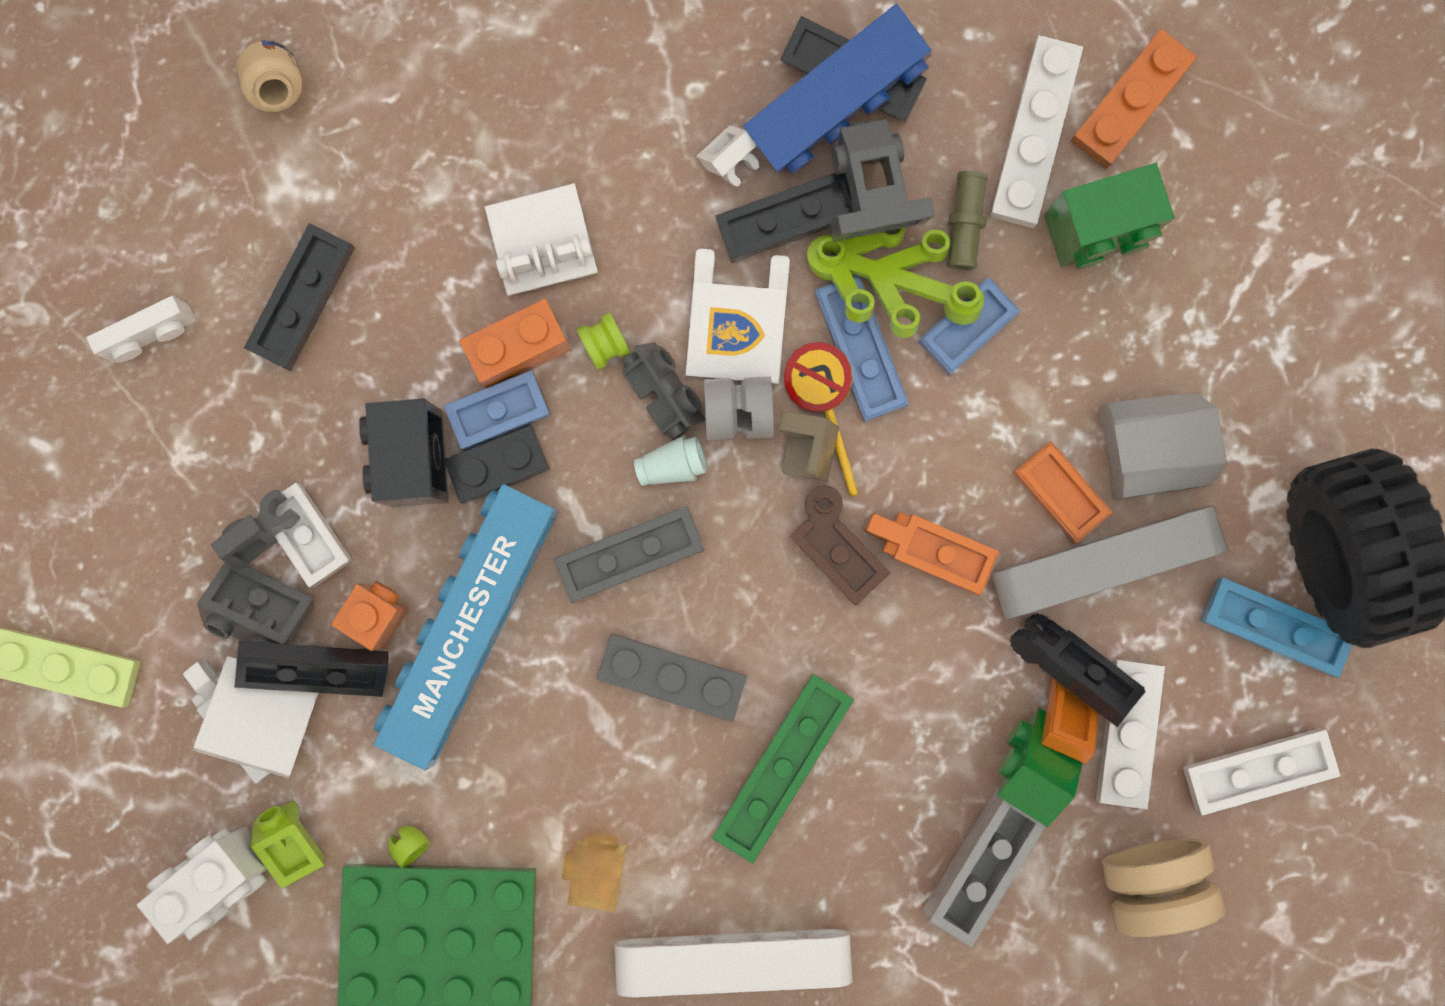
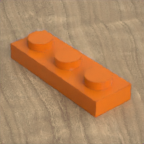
[1071,29,1197,169]

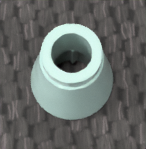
[634,435,707,486]

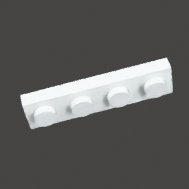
[989,35,1083,229]

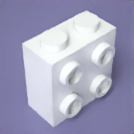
[137,826,267,944]

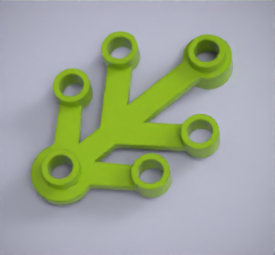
[807,228,984,338]

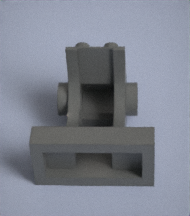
[829,119,935,242]

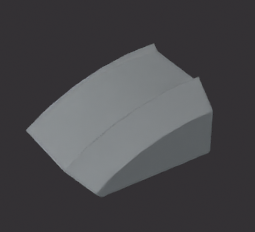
[1098,393,1227,500]

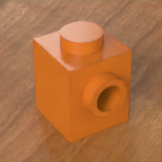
[331,581,409,651]

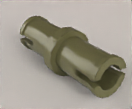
[947,171,988,270]

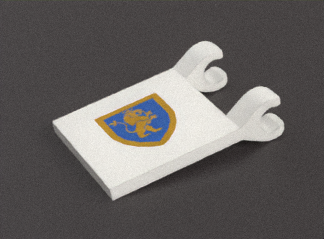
[685,249,790,384]

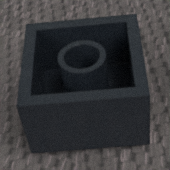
[359,398,449,507]

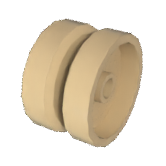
[1101,838,1226,937]

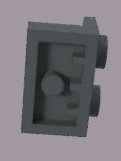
[197,562,314,644]

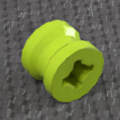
[576,312,631,371]

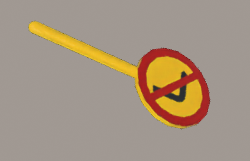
[784,342,858,496]

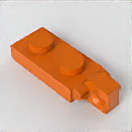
[864,512,1000,596]

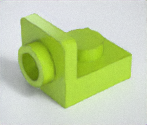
[250,800,325,889]

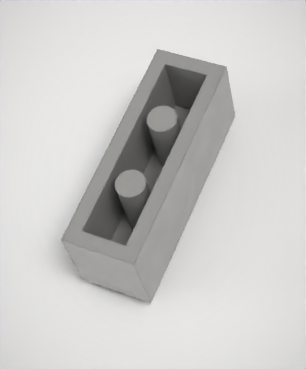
[922,787,1046,948]

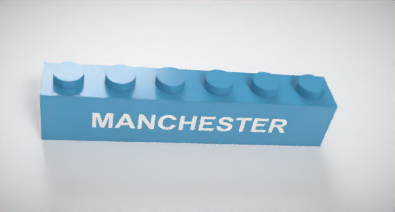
[373,484,559,771]

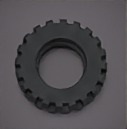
[1286,448,1445,648]

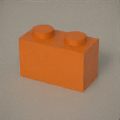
[459,298,572,388]

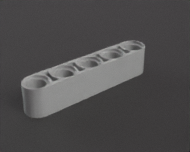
[991,505,1229,619]

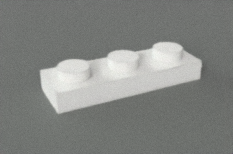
[1096,659,1165,810]
[1183,728,1341,816]

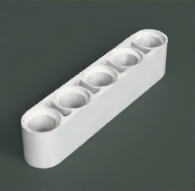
[614,929,853,997]

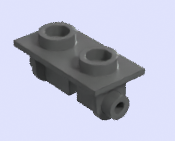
[621,342,706,440]

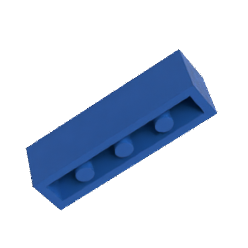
[743,3,932,175]

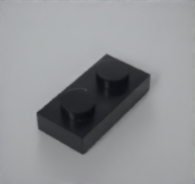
[443,425,550,504]

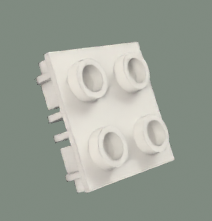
[485,183,598,296]

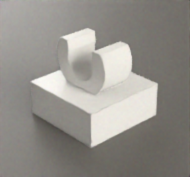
[696,125,759,187]

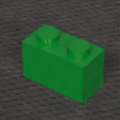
[997,708,1083,827]

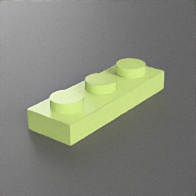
[0,628,141,708]

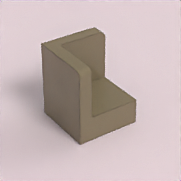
[778,411,839,482]

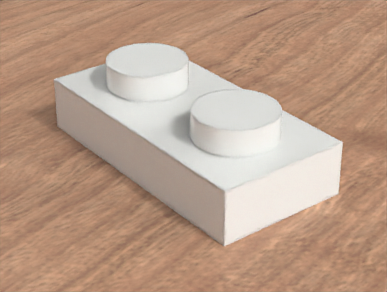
[86,295,196,362]
[257,482,353,588]

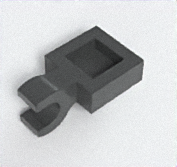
[210,490,301,569]

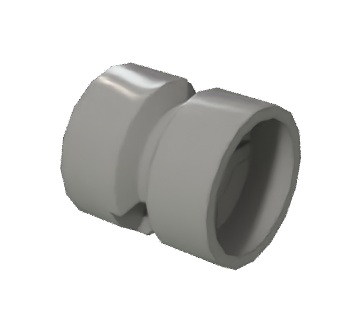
[704,377,774,441]

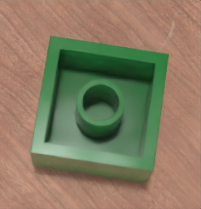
[1044,162,1175,269]

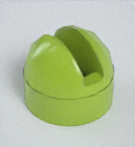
[388,825,431,869]

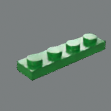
[712,673,854,864]

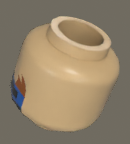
[236,41,302,112]

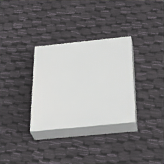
[193,656,318,779]

